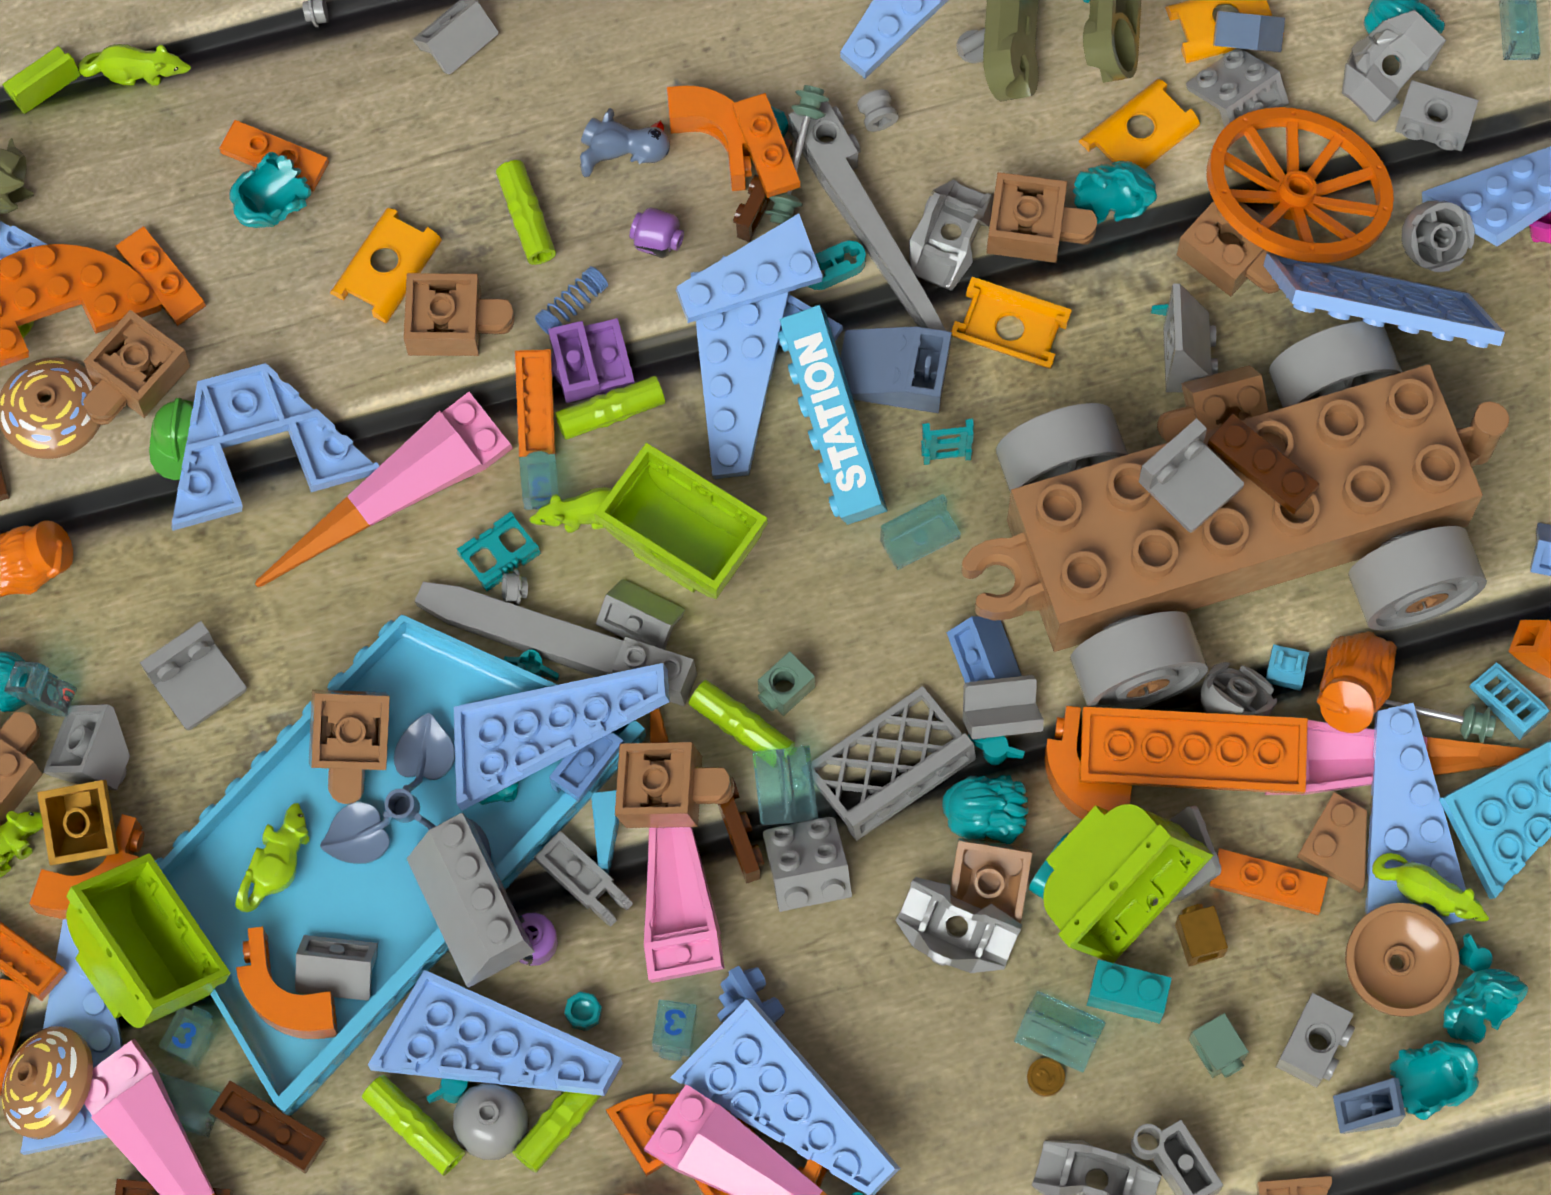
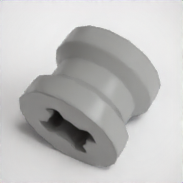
[857,89,898,132]

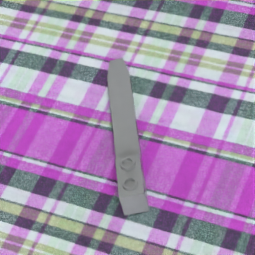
[788,102,946,331]
[415,582,697,707]

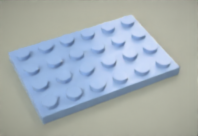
[1263,252,1505,348]

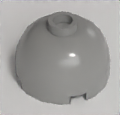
[1401,200,1475,272]
[1201,662,1277,716]
[453,1083,529,1160]

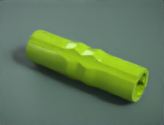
[496,160,556,265]
[555,376,666,440]
[689,680,795,768]
[362,1074,465,1176]
[512,1091,601,1173]

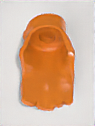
[0,521,74,598]
[1317,631,1397,733]

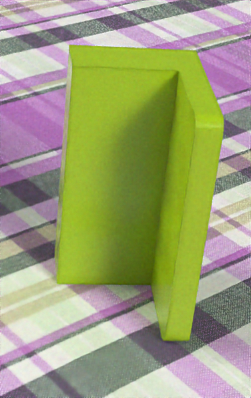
[2,46,81,115]

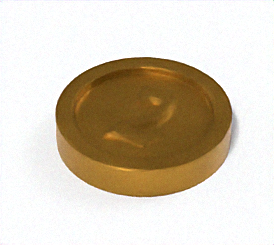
[1027,1058,1065,1097]

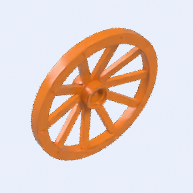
[1206,107,1394,263]

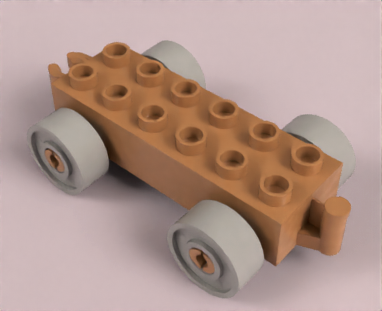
[961,321,1509,709]

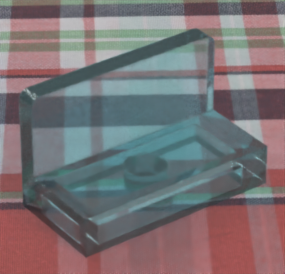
[1499,0,1540,60]
[880,494,961,570]
[753,745,818,825]
[1014,991,1106,1073]
[158,1072,221,1138]

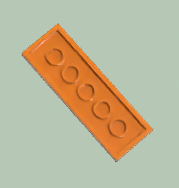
[1080,707,1308,794]

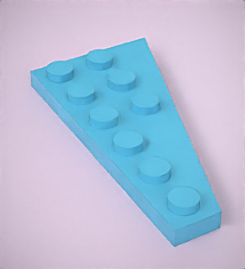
[1439,739,1551,899]

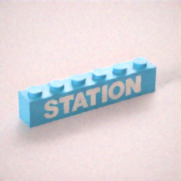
[778,305,888,525]

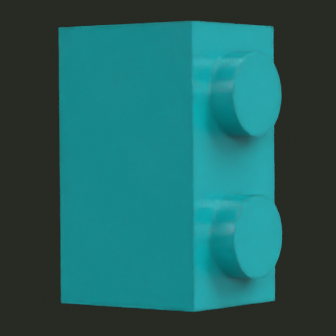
[1086,960,1172,1024]

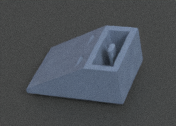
[840,326,952,414]

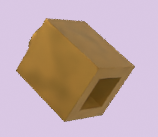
[1175,904,1228,967]

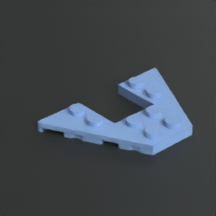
[171,363,379,531]

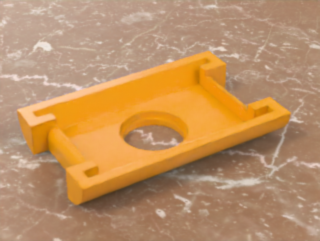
[1165,0,1284,63]
[1079,79,1200,170]
[330,208,442,324]
[951,277,1072,369]

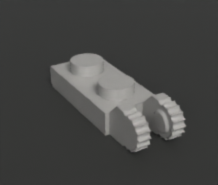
[534,831,633,927]

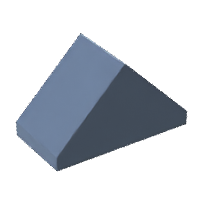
[1213,11,1285,52]
[1333,1078,1406,1134]

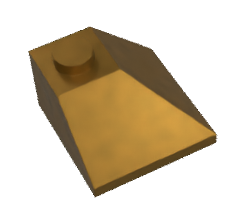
[37,780,119,866]

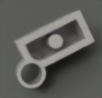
[1131,1120,1223,1195]

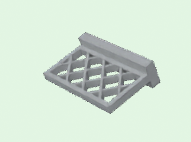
[804,686,976,841]

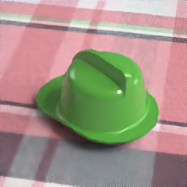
[149,398,194,480]

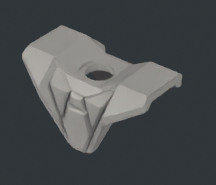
[1342,10,1446,122]
[909,179,993,290]
[895,877,1022,973]
[1032,1140,1162,1195]

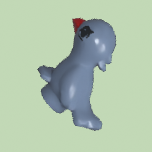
[580,108,670,178]

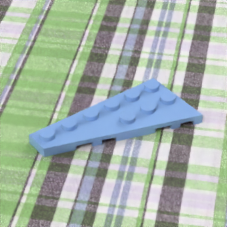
[1422,146,1551,247]
[691,271,790,479]
[454,663,670,811]
[1365,703,1471,925]
[20,919,123,1155]
[368,970,623,1096]
[670,999,901,1195]

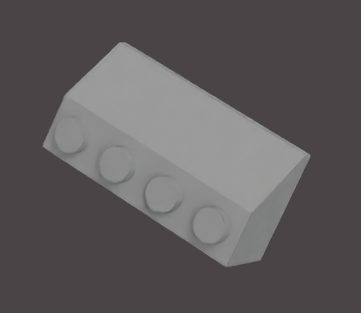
[407,813,535,988]

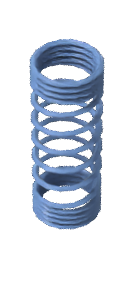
[535,266,608,335]

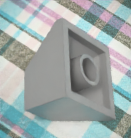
[43,704,130,790]

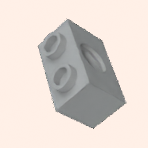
[1395,80,1479,151]
[1276,993,1355,1088]

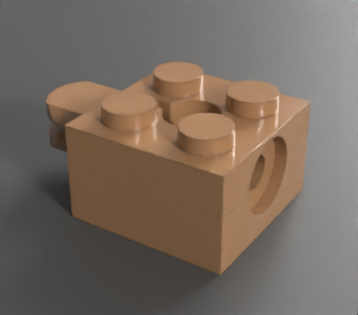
[986,172,1097,263]
[1176,201,1280,297]
[404,273,515,356]
[83,310,190,425]
[1157,365,1269,443]
[309,690,390,804]
[0,712,43,826]
[615,742,735,828]

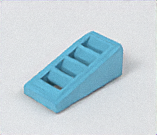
[1469,662,1550,740]
[591,790,619,873]

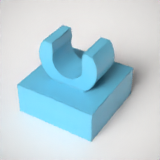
[1265,644,1309,691]

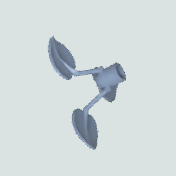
[320,713,491,864]

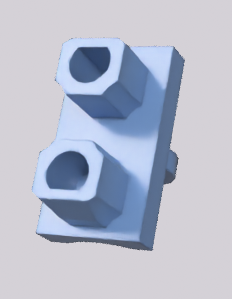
[717,966,785,1024]

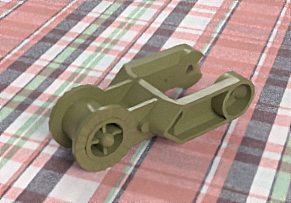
[983,0,1141,102]

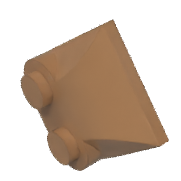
[950,838,1032,924]

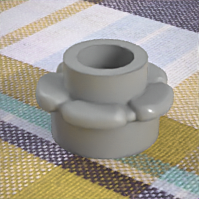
[303,0,329,27]
[502,570,528,605]

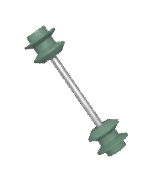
[765,85,830,225]
[1382,700,1496,743]

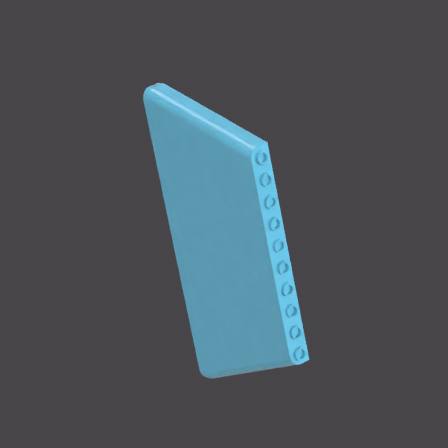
[155,614,646,1116]

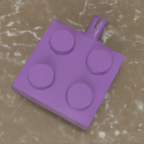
[548,318,635,403]

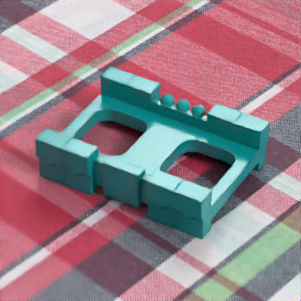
[921,418,974,465]
[457,511,541,592]

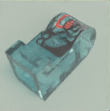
[4,661,77,717]

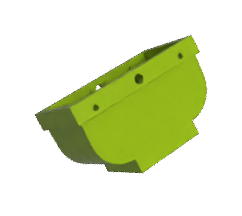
[594,443,768,599]
[1043,804,1214,963]
[66,853,231,1028]

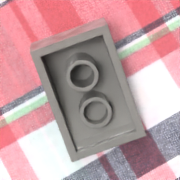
[1163,284,1218,392]

